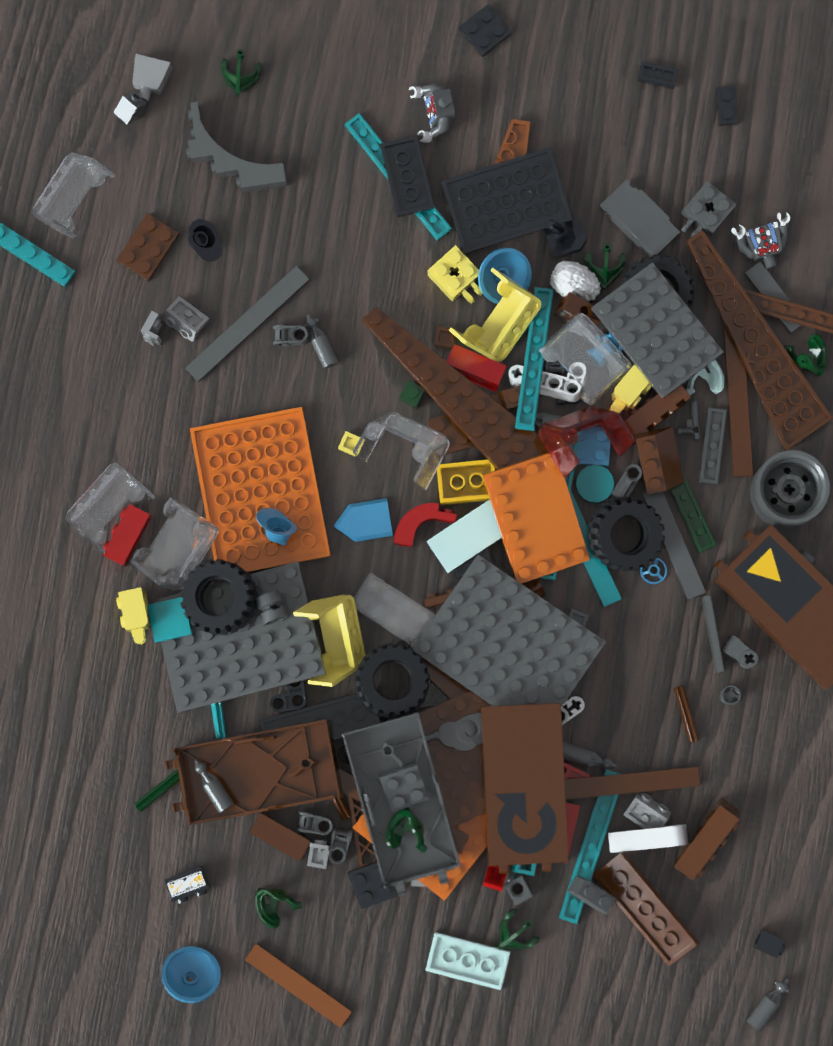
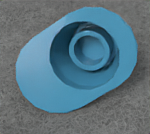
[256,508,297,546]

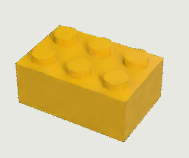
[436,460,495,505]

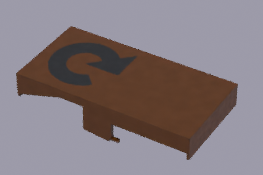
[481,702,568,874]

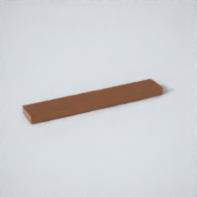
[245,943,352,1028]

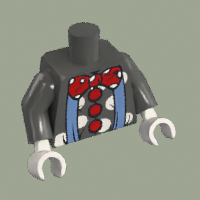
[409,83,455,143]
[732,212,790,270]

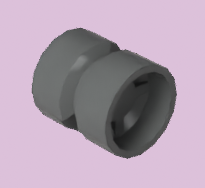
[255,590,288,625]

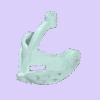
[686,360,724,395]

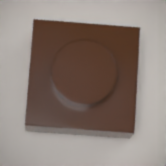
[434,326,456,349]

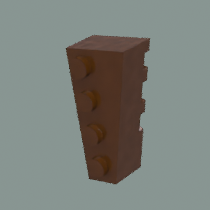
[613,385,691,450]
[674,798,740,881]

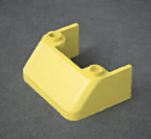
[449,267,541,362]
[293,595,366,687]

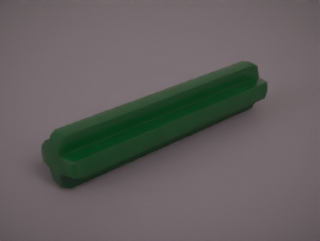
[134,769,180,812]

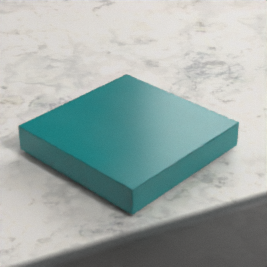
[147,597,193,643]

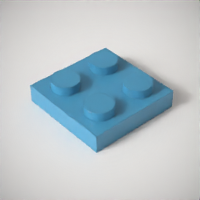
[573,425,612,467]

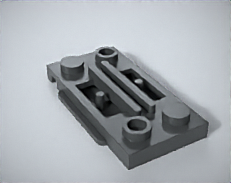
[600,179,680,257]

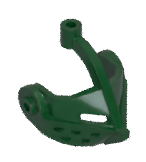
[221,49,262,96]
[585,243,626,289]
[784,333,828,376]
[386,807,427,853]
[255,888,302,928]
[497,908,540,950]

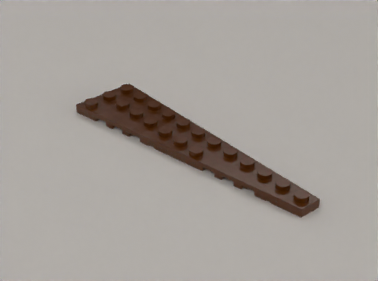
[686,230,833,451]
[362,307,558,469]

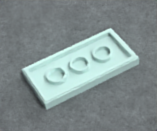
[426,500,502,573]
[425,932,511,990]

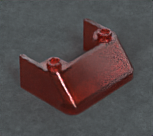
[538,406,636,478]

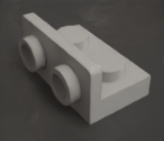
[163,296,209,342]
[141,311,162,346]
[623,792,671,829]

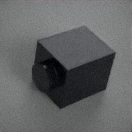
[753,929,786,958]

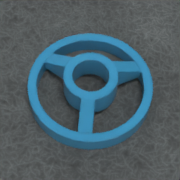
[640,558,667,584]

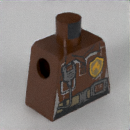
[553,292,600,328]

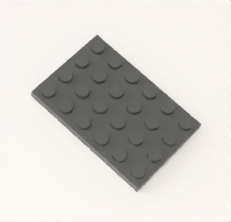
[591,262,724,399]

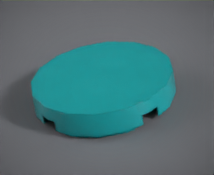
[576,465,614,503]

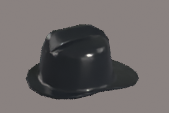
[188,219,222,261]

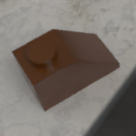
[490,386,521,412]

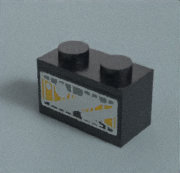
[164,866,211,904]

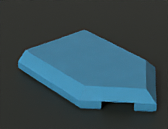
[334,498,393,542]

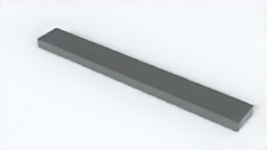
[185,266,310,383]

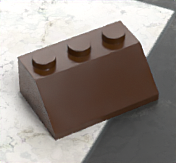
[635,426,684,494]

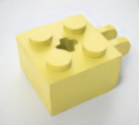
[427,245,483,304]
[609,364,652,417]
[116,587,151,645]

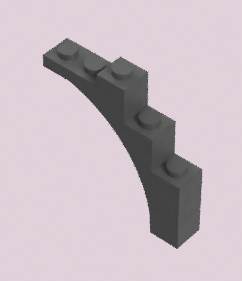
[186,102,287,193]

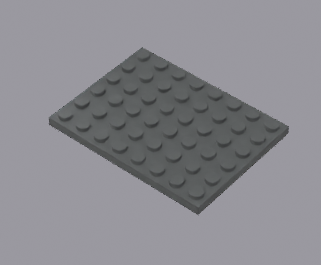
[412,555,606,708]
[151,562,326,713]

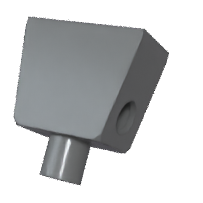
[133,54,172,102]

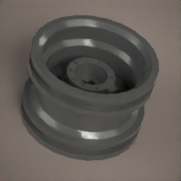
[750,450,830,529]

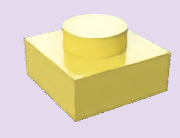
[338,431,363,457]

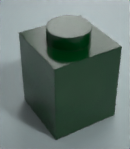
[400,380,425,409]

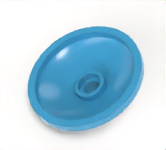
[478,248,532,304]
[162,946,221,1003]

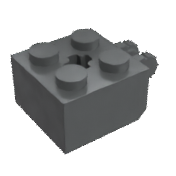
[681,181,737,238]

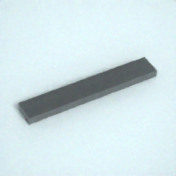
[643,491,706,600]

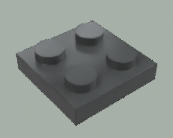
[379,762,429,812]

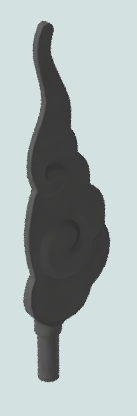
[425,713,482,752]

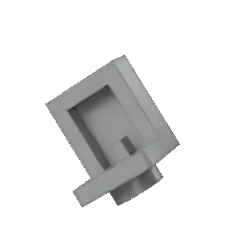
[307,839,330,869]

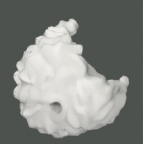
[550,261,601,302]

